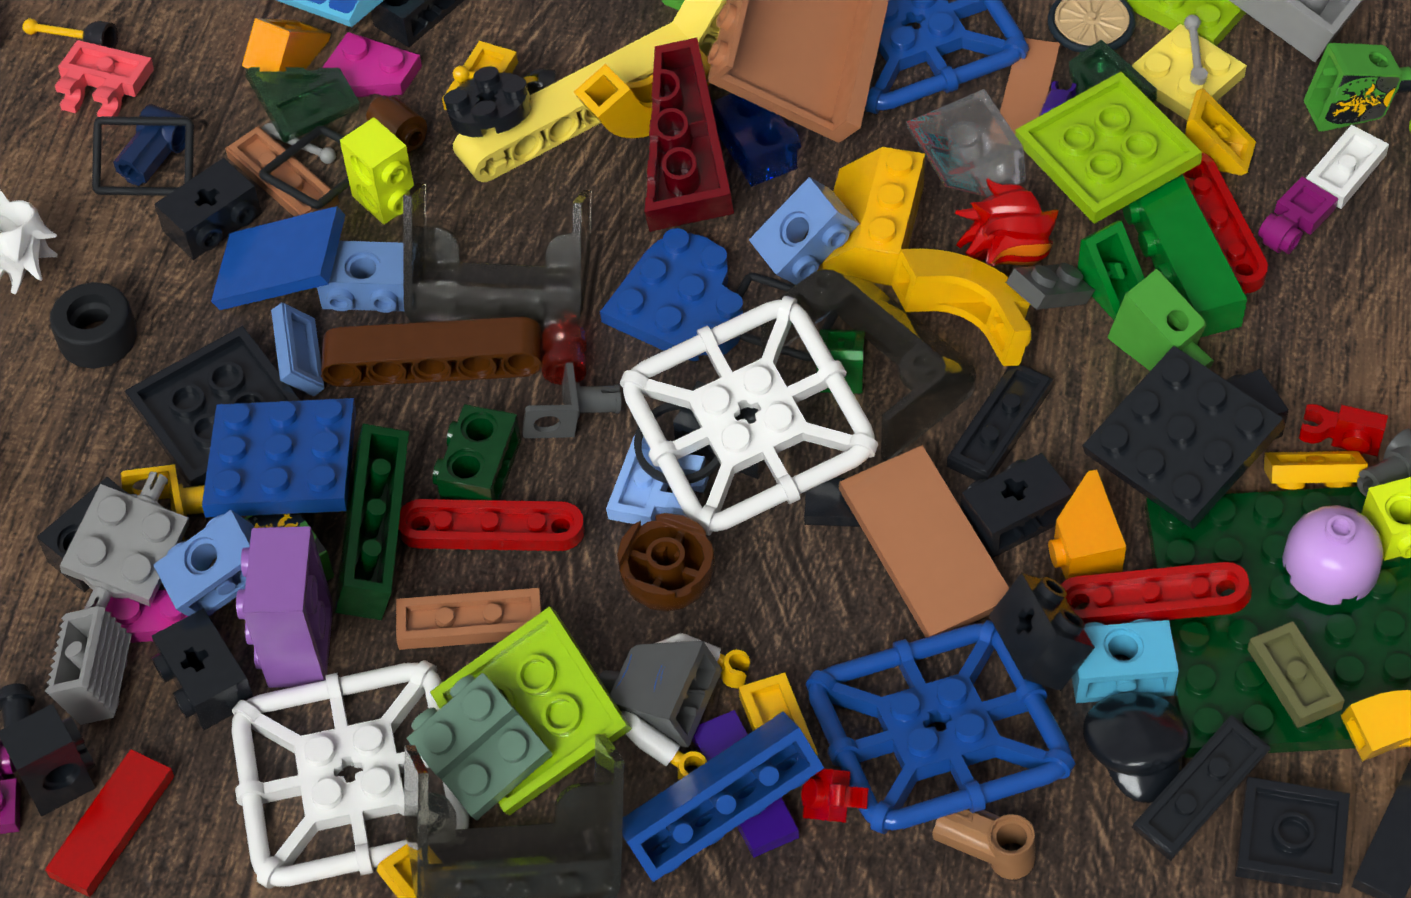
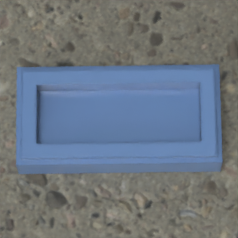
[271,302,325,396]

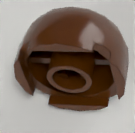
[617,513,715,612]

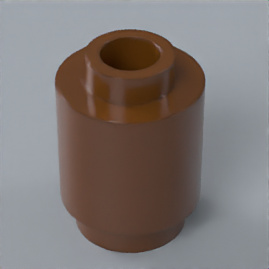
[366,95,427,153]

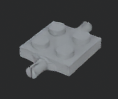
[60,472,189,609]

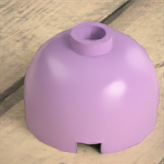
[1282,505,1383,605]

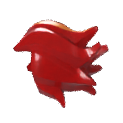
[955,178,1059,267]

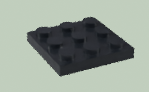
[125,326,300,487]
[1082,346,1285,529]

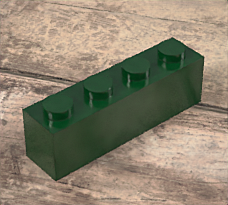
[334,423,409,620]

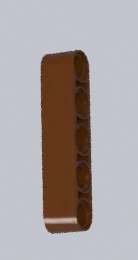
[321,317,542,387]

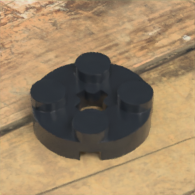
[443,66,531,137]

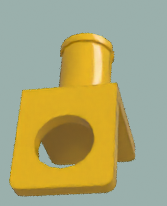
[121,464,205,540]

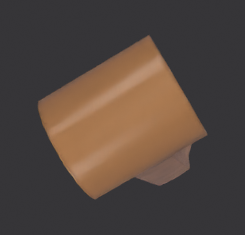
[933,809,1035,880]

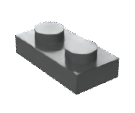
[1006,263,1095,310]

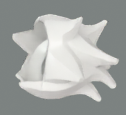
[0,190,58,295]

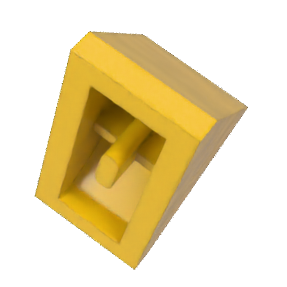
[1185,88,1256,176]

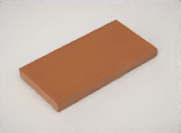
[839,445,1009,637]

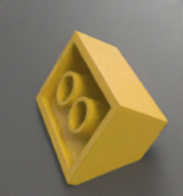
[816,147,925,286]

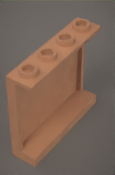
[707,0,889,143]

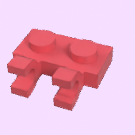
[55,40,154,117]

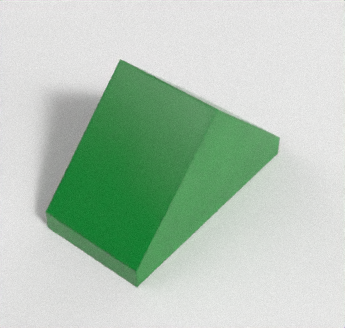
[1077,220,1145,320]
[817,329,865,394]

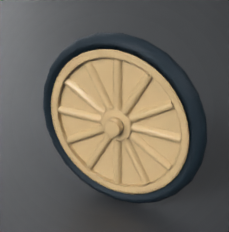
[1048,0,1136,55]

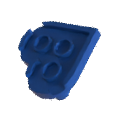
[600,228,743,361]

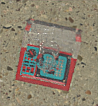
[907,89,1026,197]

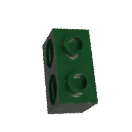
[433,404,521,500]

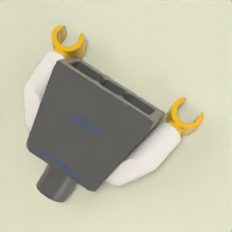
[599,633,750,780]

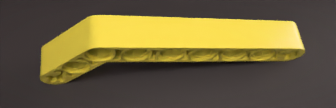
[453,0,727,182]

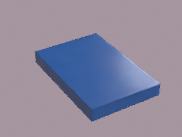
[211,206,346,310]

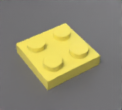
[1126,24,1247,120]

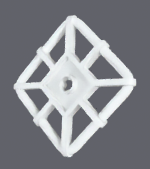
[620,296,878,536]
[232,660,470,889]

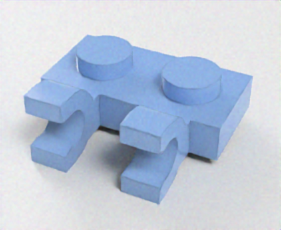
[606,435,709,525]

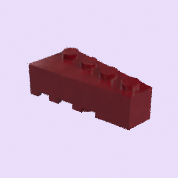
[644,38,734,232]

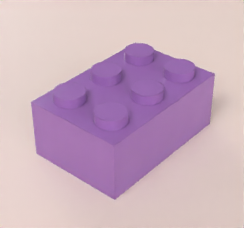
[236,526,333,688]

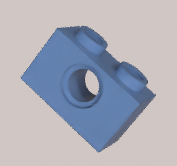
[749,177,859,286]
[317,241,416,313]
[153,510,254,616]

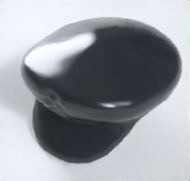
[1083,692,1191,803]

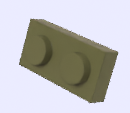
[1247,621,1345,728]

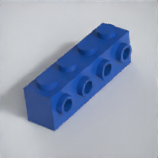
[614,712,824,882]

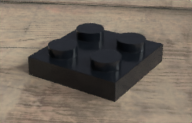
[1235,776,1350,894]

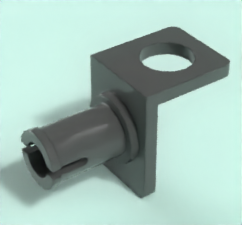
[522,362,621,438]

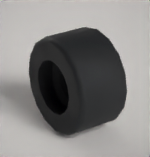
[50,282,137,369]

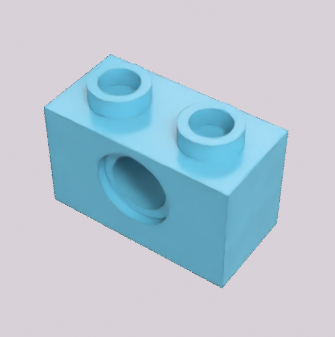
[1072,619,1179,703]

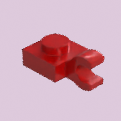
[1299,404,1388,457]
[801,769,869,822]

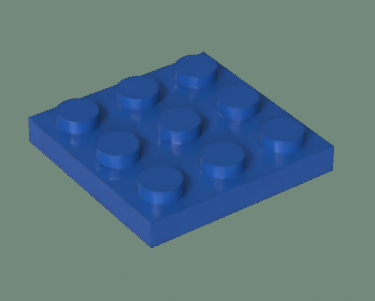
[202,398,356,518]

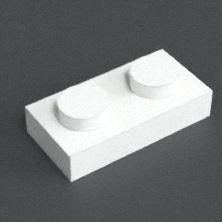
[1306,125,1389,209]

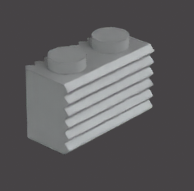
[45,606,132,725]

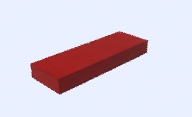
[45,749,175,897]

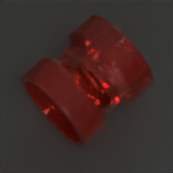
[542,322,587,385]

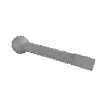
[1184,14,1208,85]
[262,123,336,164]

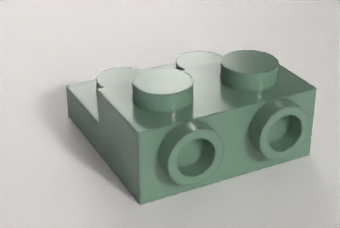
[406,673,553,821]

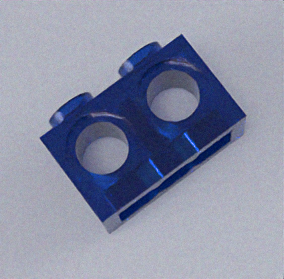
[713,93,801,187]

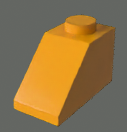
[242,18,331,85]
[1048,469,1126,580]

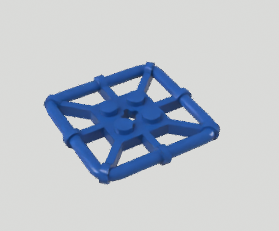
[865,0,1029,114]
[806,620,1075,834]

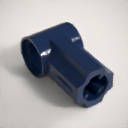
[113,104,188,187]

